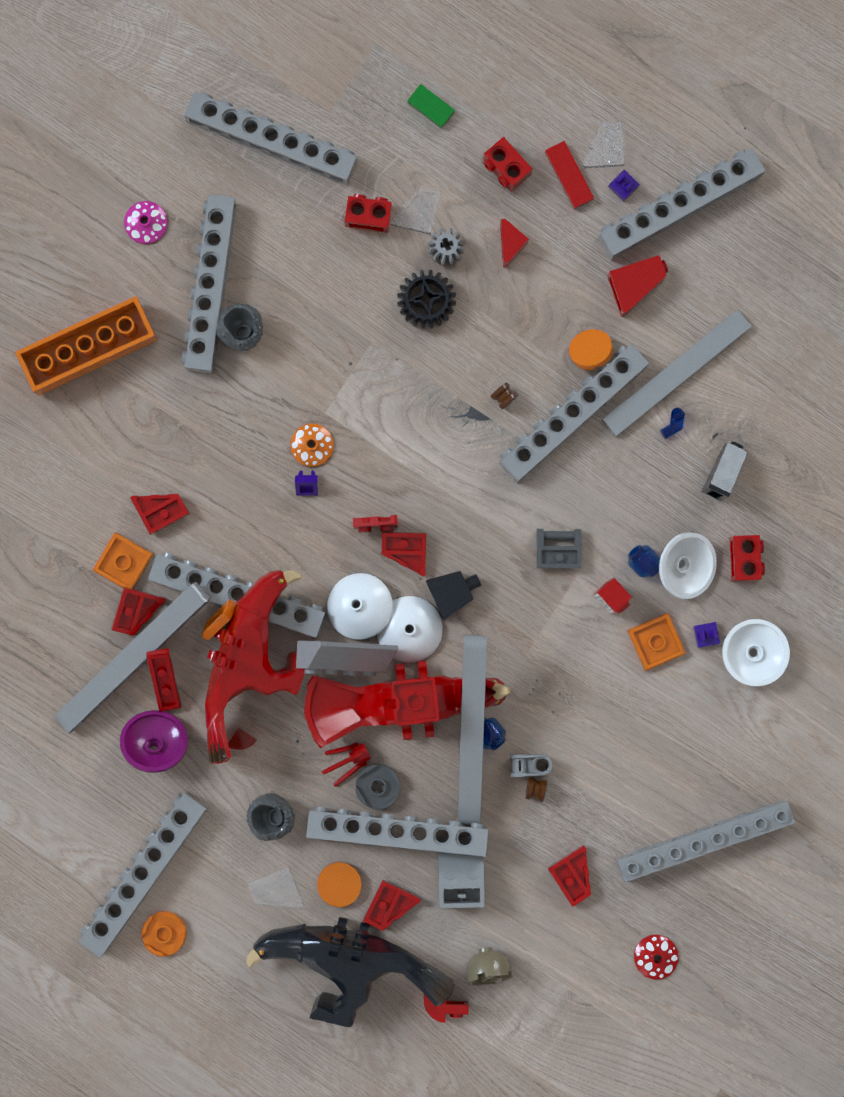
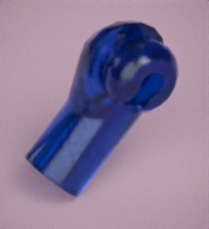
[660,407,685,439]

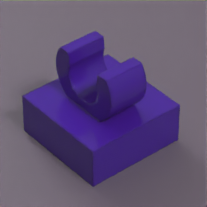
[608,170,640,202]
[295,470,318,496]
[693,622,720,648]

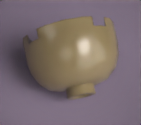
[467,947,513,986]

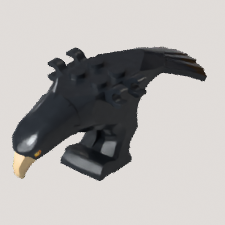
[247,917,455,1027]

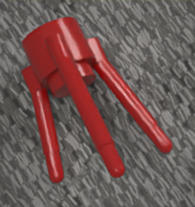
[322,742,371,787]

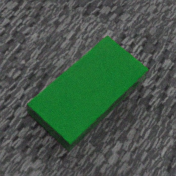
[407,84,455,129]

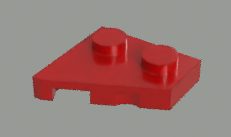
[130,494,190,535]
[353,515,398,533]
[381,532,426,576]
[111,586,165,636]
[548,845,591,907]
[363,879,421,931]

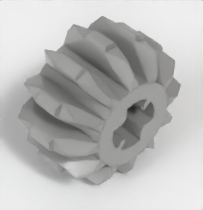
[428,228,465,266]

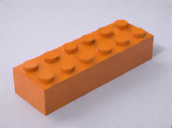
[15,296,158,396]

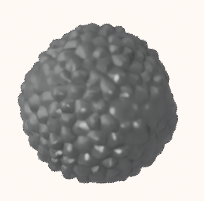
[216,303,263,351]
[246,793,295,841]

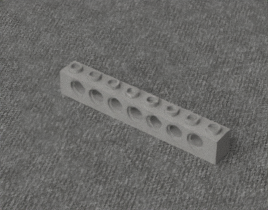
[184,92,357,186]
[598,148,765,260]
[182,194,237,374]
[499,344,649,483]
[148,552,326,638]
[79,792,209,958]
[615,800,795,882]
[306,807,489,857]

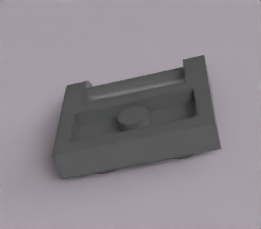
[536,529,582,569]

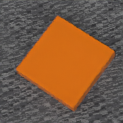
[93,532,154,589]
[627,613,686,671]

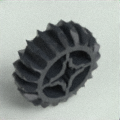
[397,270,456,329]

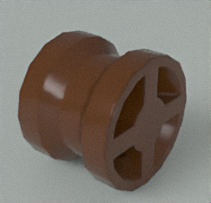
[490,382,518,410]
[525,777,547,802]

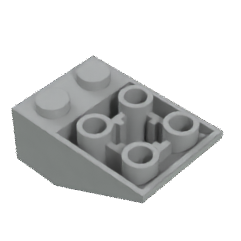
[438,836,485,908]

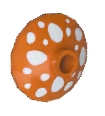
[290,423,334,467]

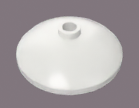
[659,532,717,599]
[327,573,393,640]
[377,596,443,663]
[722,619,790,686]

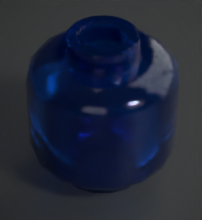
[628,545,660,578]
[483,717,506,751]

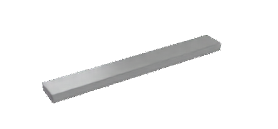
[602,310,752,437]

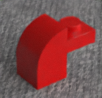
[423,993,469,1023]

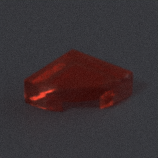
[228,728,257,750]

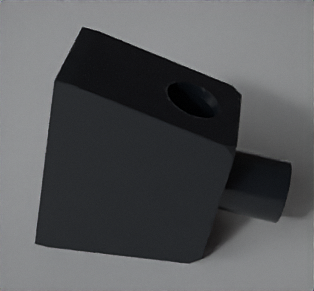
[426,571,482,620]

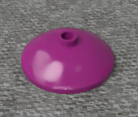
[120,710,188,773]

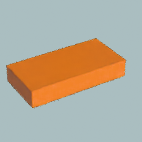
[202,599,236,641]

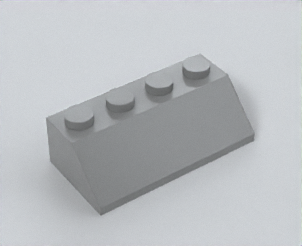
[296,641,398,676]

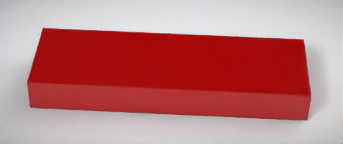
[545,141,594,209]
[146,648,181,712]

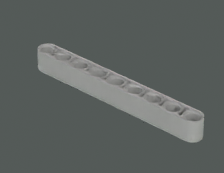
[54,582,211,734]
[458,635,487,826]

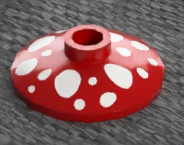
[634,935,679,980]

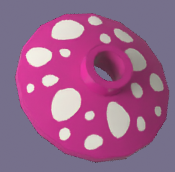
[124,201,168,244]

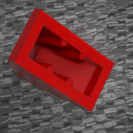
[500,219,529,267]

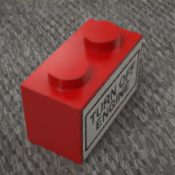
[593,578,632,614]

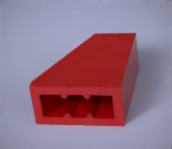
[607,255,668,317]

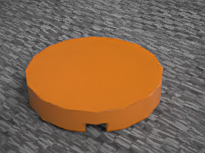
[569,329,613,370]
[317,861,362,907]
[141,911,187,957]

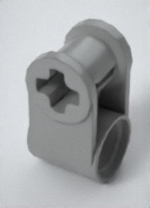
[509,754,552,777]

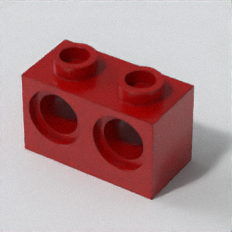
[483,136,533,192]
[344,194,392,233]
[729,535,765,581]

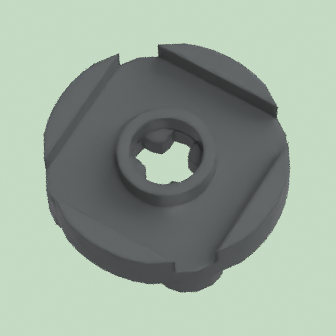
[356,764,400,809]

